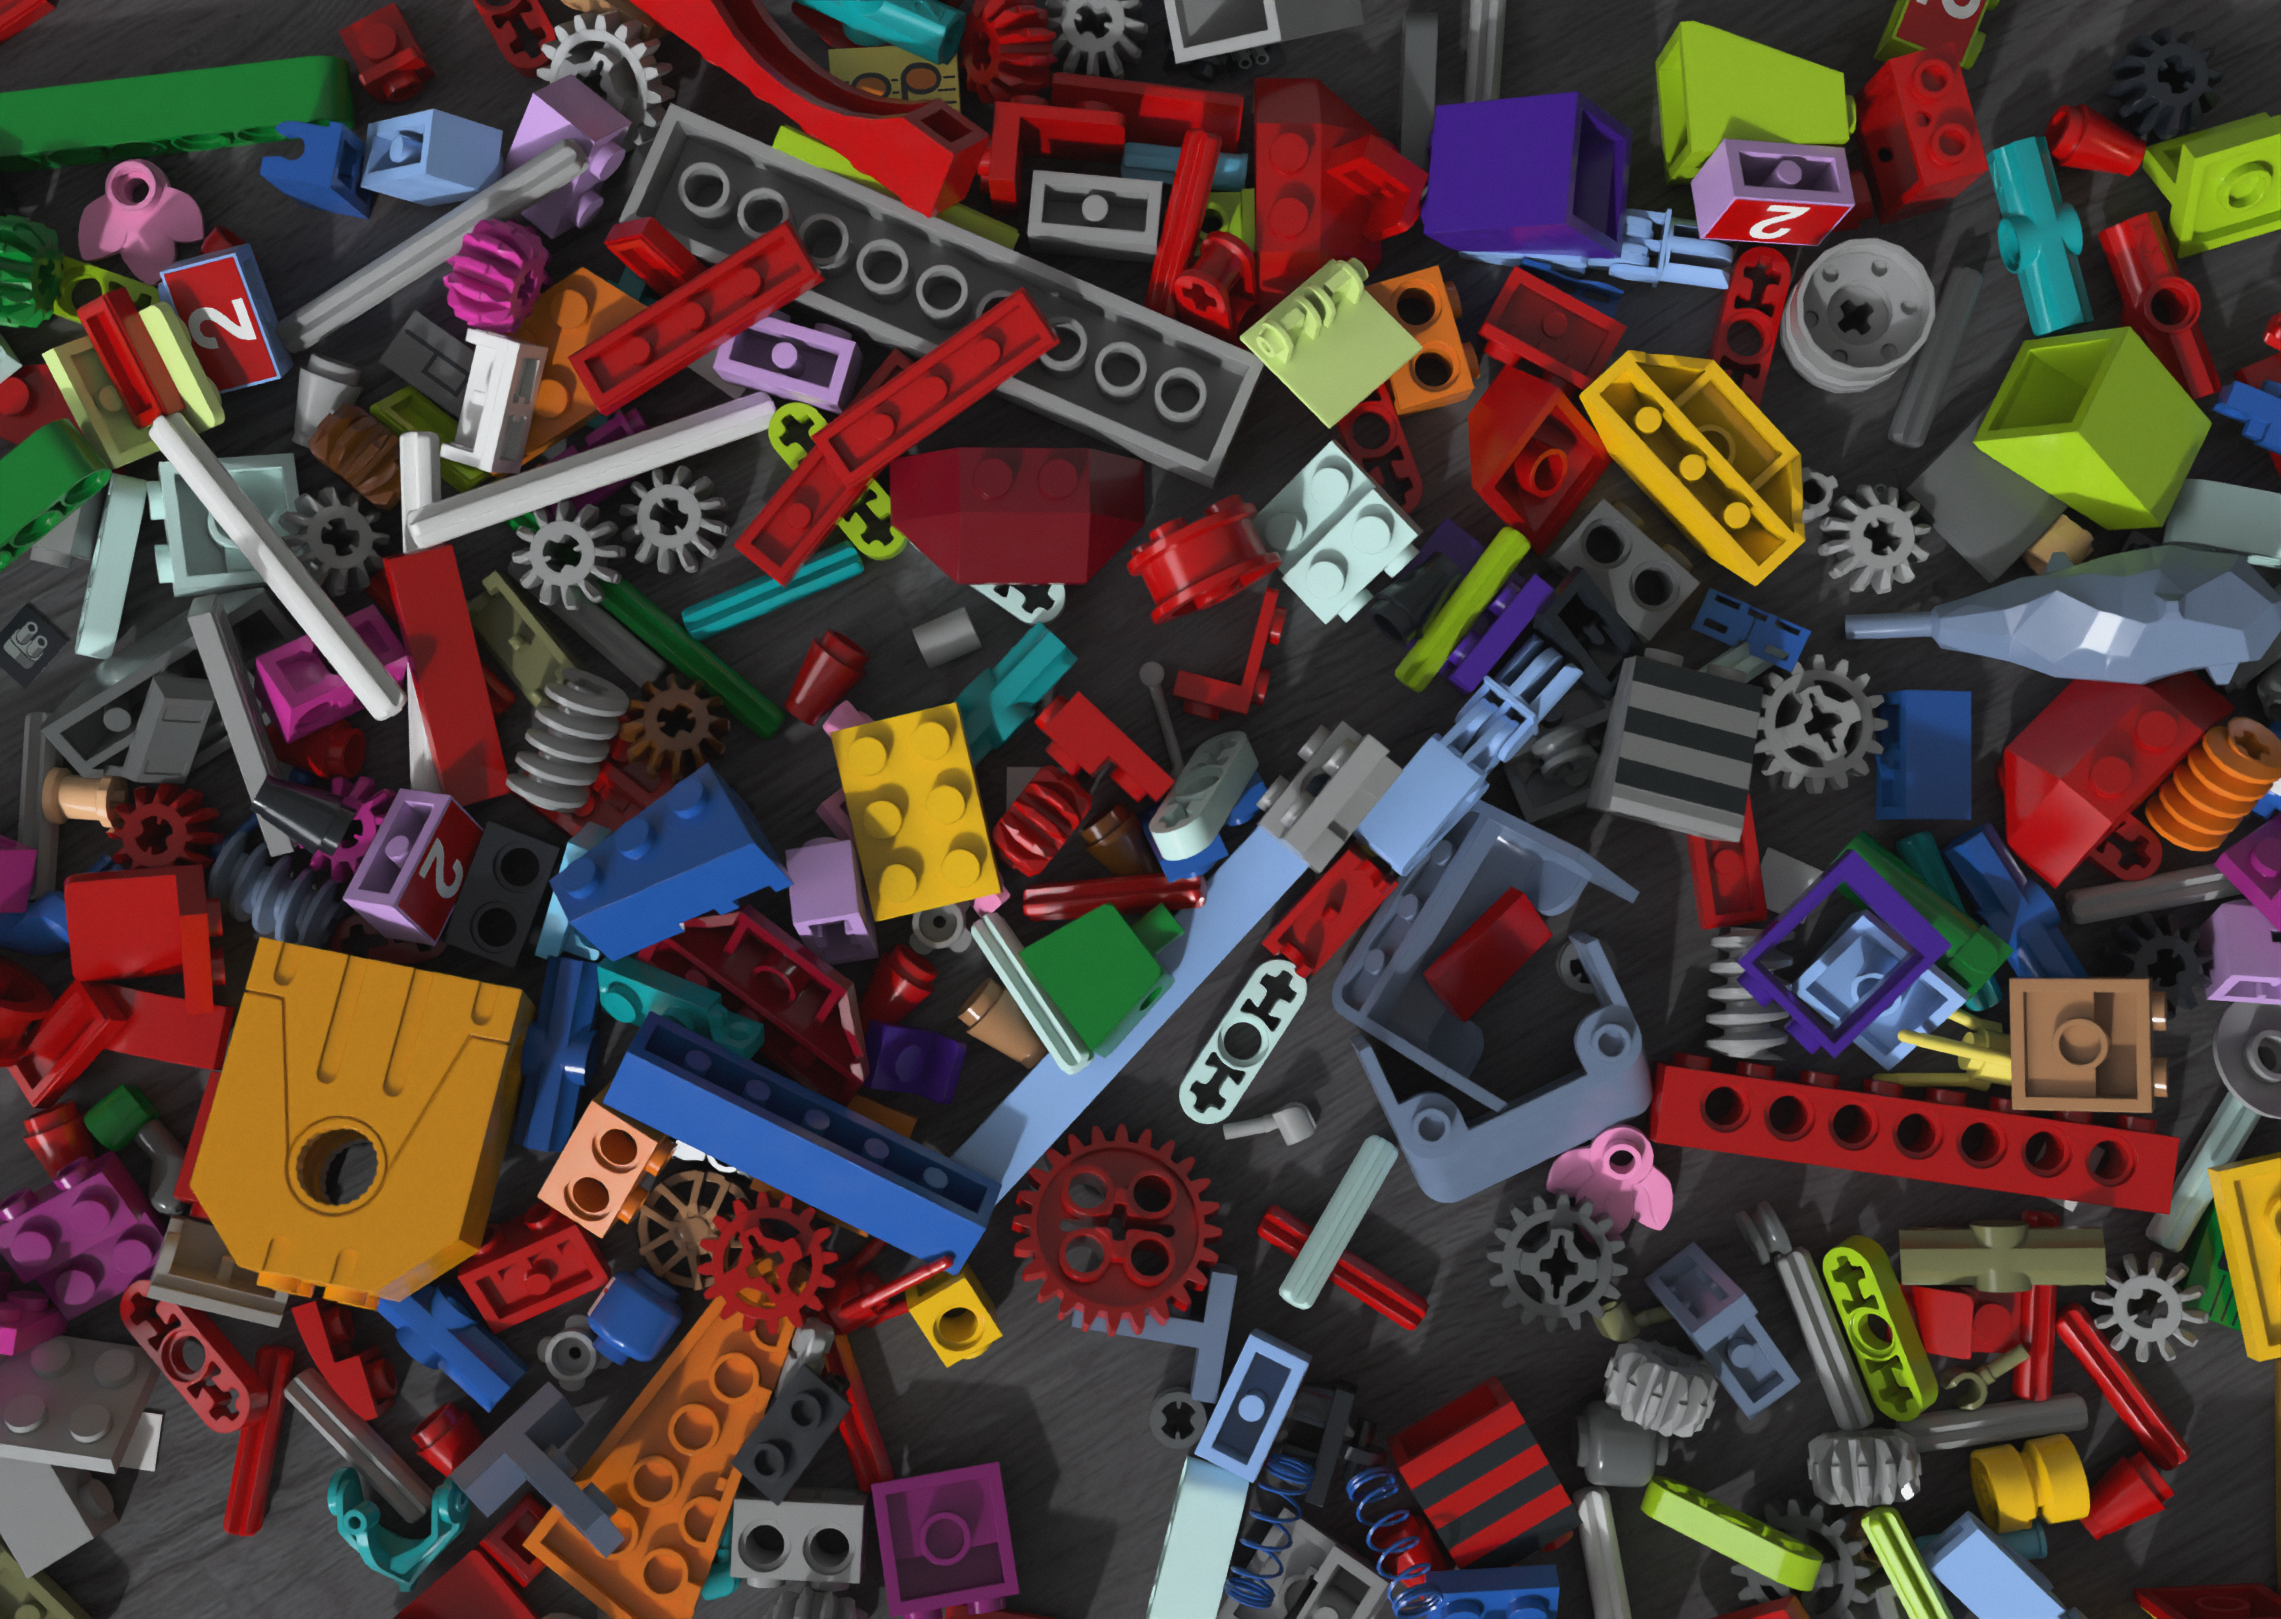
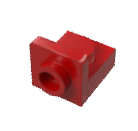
[338,2,436,105]

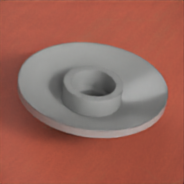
[2212,1002,2281,1119]

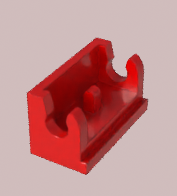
[1261,840,1400,978]

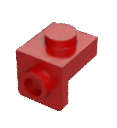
[1325,134,1429,242]

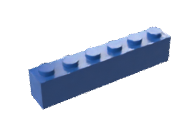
[603,1011,1002,1276]

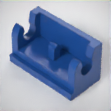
[260,121,375,220]
[1875,690,1971,820]

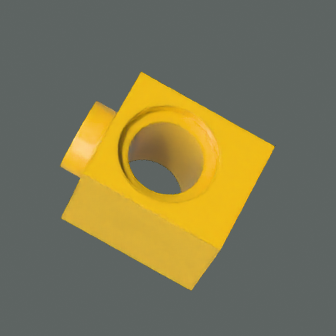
[905,1261,1003,1368]

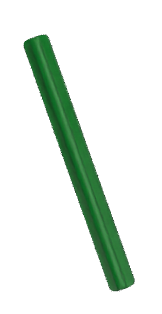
[491,478,787,740]

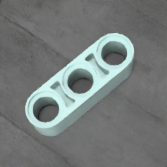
[2163,479,2281,570]
[1145,1456,1249,1619]

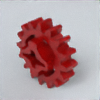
[697,1191,842,1335]

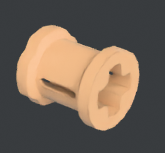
[42,767,129,828]

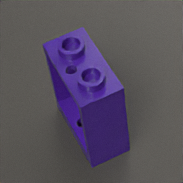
[1734,849,1952,1058]

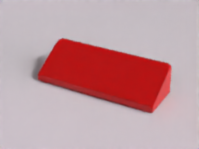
[1051,72,1244,154]

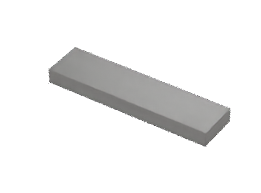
[187,593,297,857]

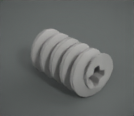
[506,667,629,813]
[1704,927,1795,1060]

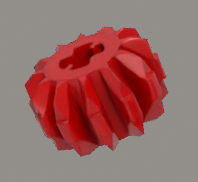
[959,0,1058,106]
[990,765,1092,877]
[105,783,225,870]

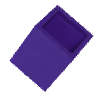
[1421,91,1633,259]

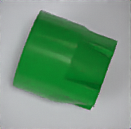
[83,1083,160,1152]

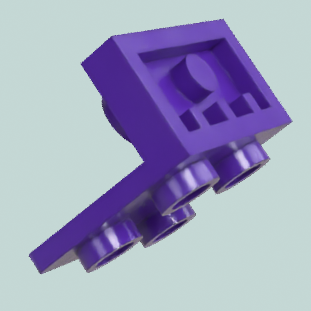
[1368,519,1555,695]

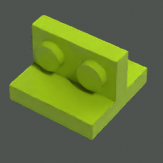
[2142,112,2281,259]

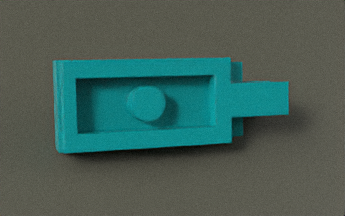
[597,956,765,1060]

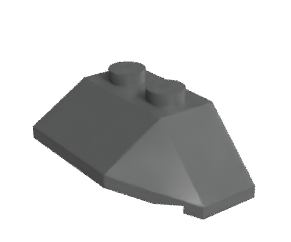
[40,587,303,778]

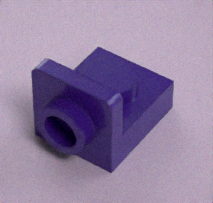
[862,1019,967,1104]

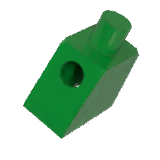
[1018,902,1186,1058]

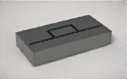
[379,310,475,419]

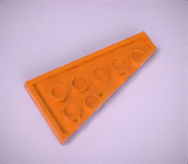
[522,1246,811,1619]

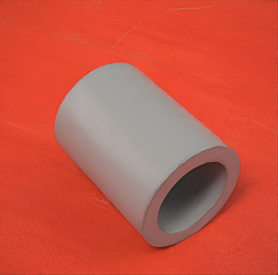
[912,606,982,670]

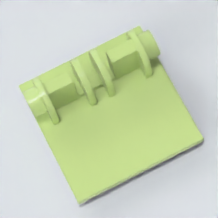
[1240,257,1423,429]

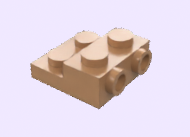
[2009,977,2169,1113]

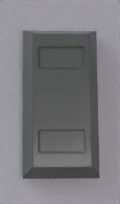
[121,676,216,784]

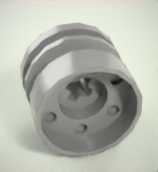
[1780,238,1936,393]

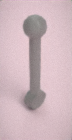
[1139,661,1185,784]

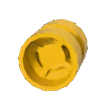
[1969,1434,2090,1535]

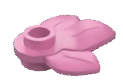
[78,159,205,287]
[1546,1124,1673,1244]

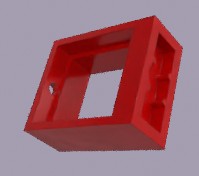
[1854,42,1989,225]

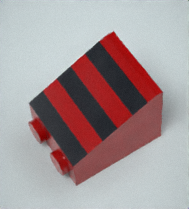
[1386,1375,1583,1570]

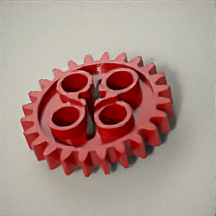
[1012,1124,1222,1337]

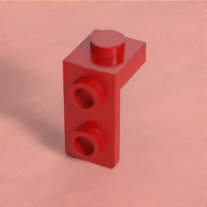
[1172,587,1287,722]

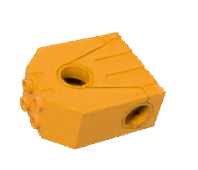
[190,937,539,1311]

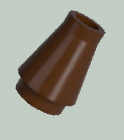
[1079,801,1164,877]

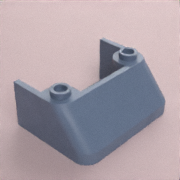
[1332,799,1640,1114]
[1349,930,1653,1203]

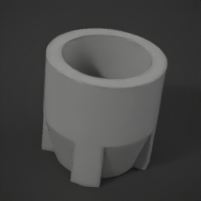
[1802,467,1838,523]

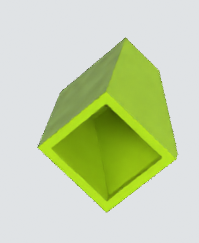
[1655,21,1856,186]
[1973,326,2212,530]

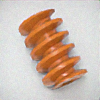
[2145,716,2281,852]

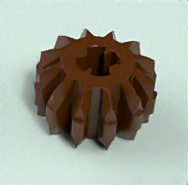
[308,403,401,511]
[619,673,731,785]

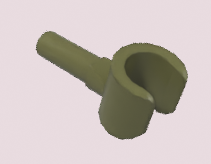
[1592,1298,1675,1342]
[1939,1343,2031,1410]

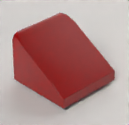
[477,1492,548,1590]

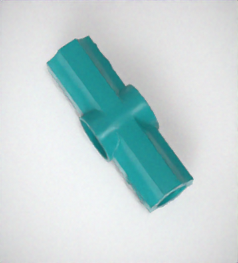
[793,0,966,66]
[1986,136,2094,339]
[953,621,1079,769]

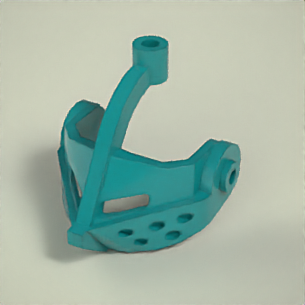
[327,1467,471,1592]

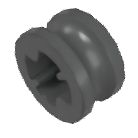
[1532,724,1597,780]
[1555,937,1617,994]
[1735,1199,1792,1265]
[1150,1385,1207,1449]

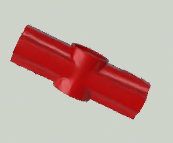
[2098,211,2222,401]

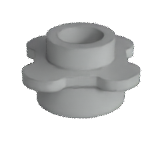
[909,900,973,955]
[537,1314,613,1391]

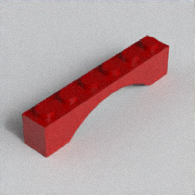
[629,0,990,219]

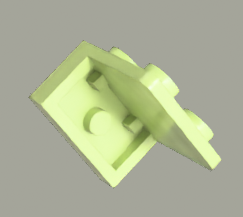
[42,301,225,471]

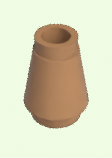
[957,978,1048,1069]

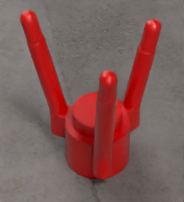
[822,1237,954,1335]

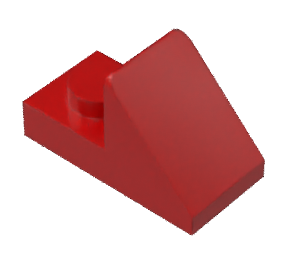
[1884,1280,2022,1359]

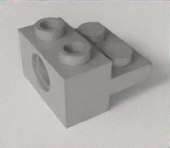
[1256,720,1404,873]
[1216,1507,1398,1619]

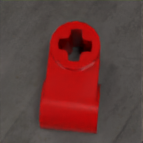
[1174,231,1261,351]

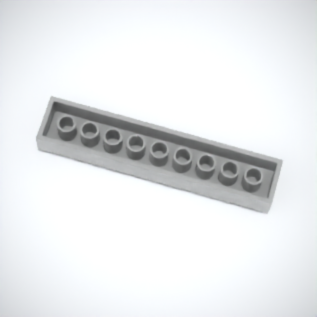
[618,103,1265,489]

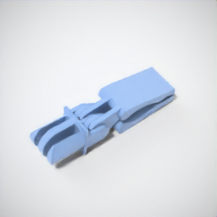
[1458,209,1734,289]
[1353,633,1584,877]
[1920,1510,2088,1619]

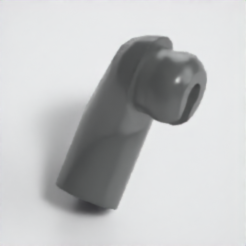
[134,1119,189,1217]

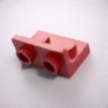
[458,1200,611,1334]

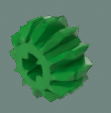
[0,214,65,328]

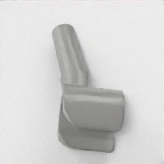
[1223,1101,1317,1146]

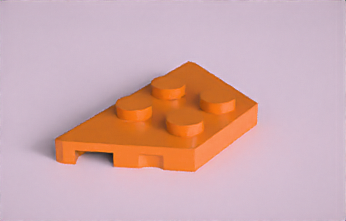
[489,267,647,479]

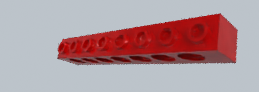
[1644,1052,2180,1215]

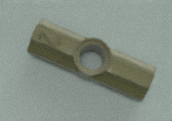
[1899,1220,2106,1293]

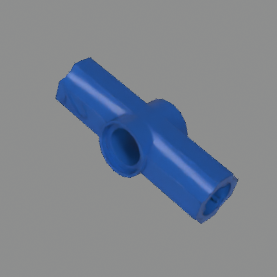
[1940,823,2089,978]
[514,954,601,1152]
[377,1280,530,1413]

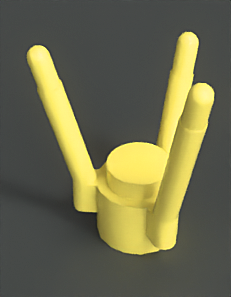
[1872,1008,2012,1092]

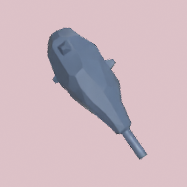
[1845,544,2281,685]

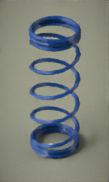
[1224,1454,1316,1609]
[1346,1466,1444,1619]

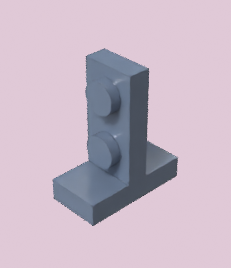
[1643,1242,1801,1420]
[1071,1263,1238,1404]
[449,1381,625,1558]

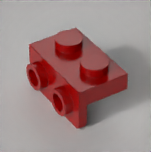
[1476,266,1627,400]

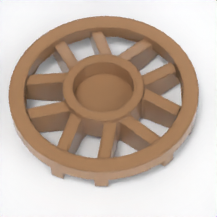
[637,1168,755,1290]

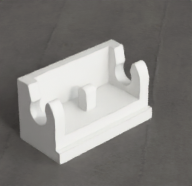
[439,328,548,474]

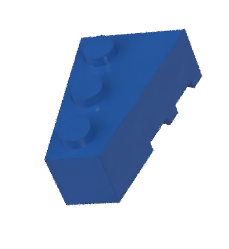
[549,762,794,962]

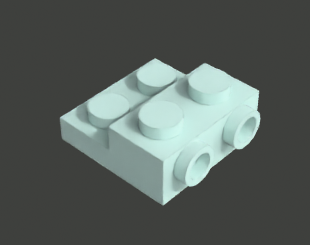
[1252,440,1423,624]
[146,453,299,597]

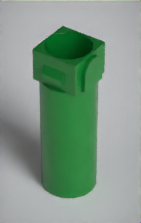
[1832,830,2014,1002]

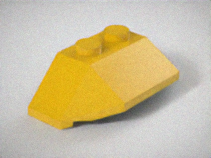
[1579,350,1805,586]

